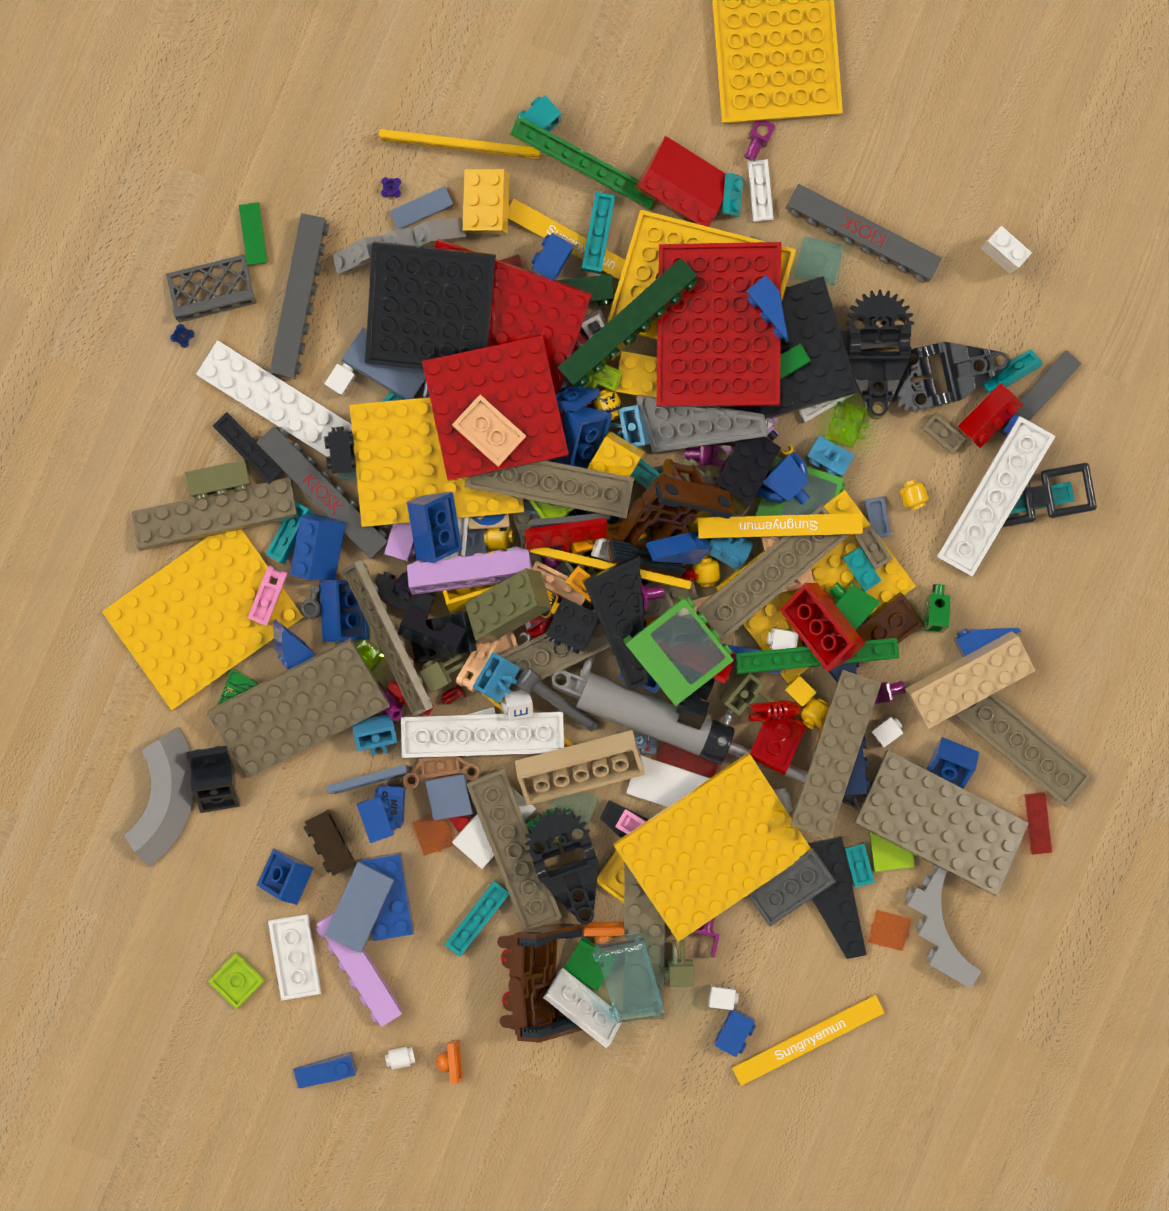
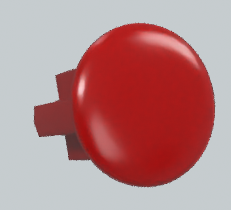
[674,567,698,582]
[441,684,466,704]

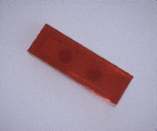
[1024,792,1052,855]

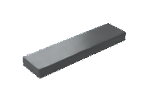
[1015,350,1081,421]

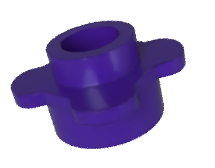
[381,177,401,198]

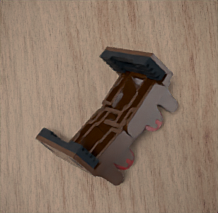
[606,458,735,578]
[497,923,583,1043]

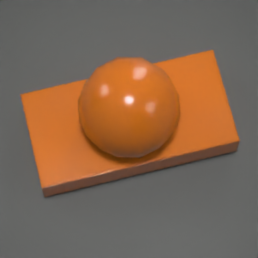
[583,922,624,948]
[436,1040,463,1084]

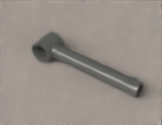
[516,667,598,732]

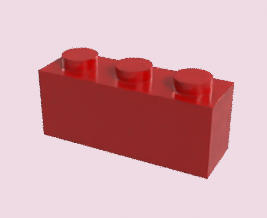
[958,383,1023,448]

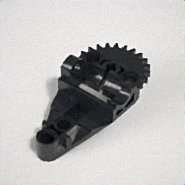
[846,289,914,420]
[891,341,1010,413]
[525,807,599,925]

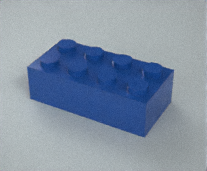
[360,852,414,941]

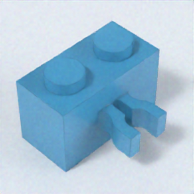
[610,405,650,447]
[806,435,855,477]
[708,537,754,570]
[473,652,520,703]
[352,714,397,756]

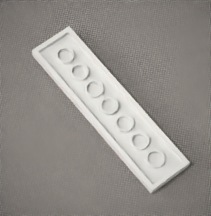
[196,340,352,456]
[937,416,1055,577]
[401,712,564,758]

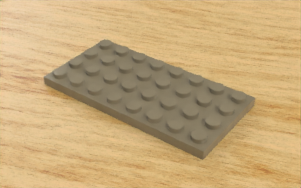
[207,638,390,778]
[853,750,1029,896]

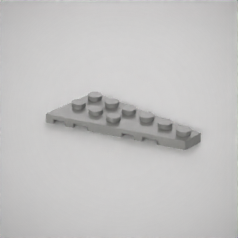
[636,395,769,453]

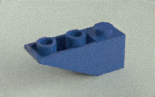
[747,275,789,342]

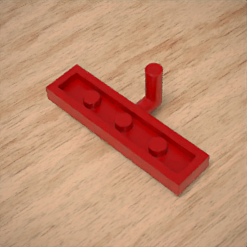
[525,517,607,552]

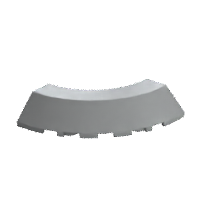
[124,727,194,867]

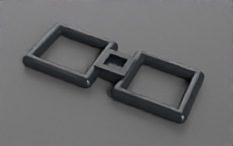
[1002,463,1097,527]

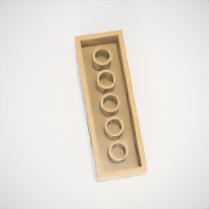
[905,631,1036,729]
[515,730,645,806]

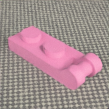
[248,565,288,626]

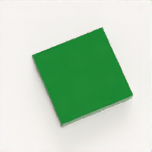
[564,937,617,991]

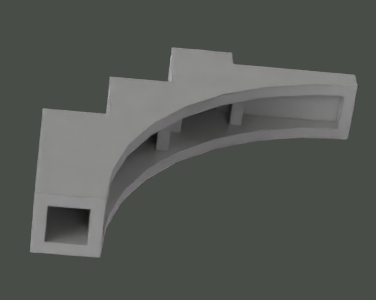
[332,217,466,274]
[905,864,981,989]

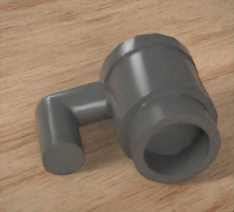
[301,585,321,619]

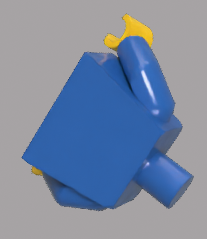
[757,444,810,505]

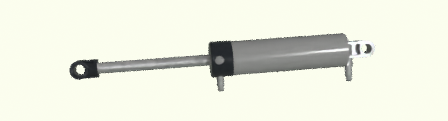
[550,656,868,810]

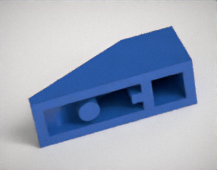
[646,532,712,564]
[953,628,1021,657]
[293,1052,357,1088]

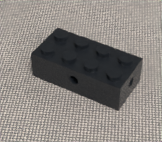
[712,437,781,516]

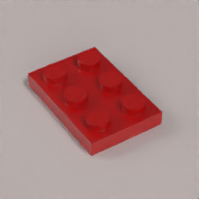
[749,716,806,775]

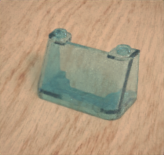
[592,931,665,1023]

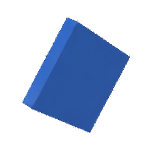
[555,386,600,411]

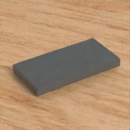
[748,848,836,926]

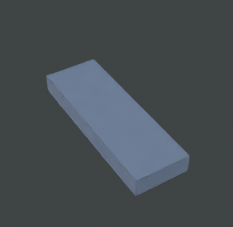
[390,186,454,229]

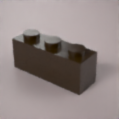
[304,809,356,876]

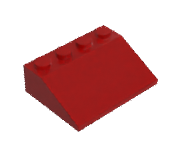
[634,135,726,227]

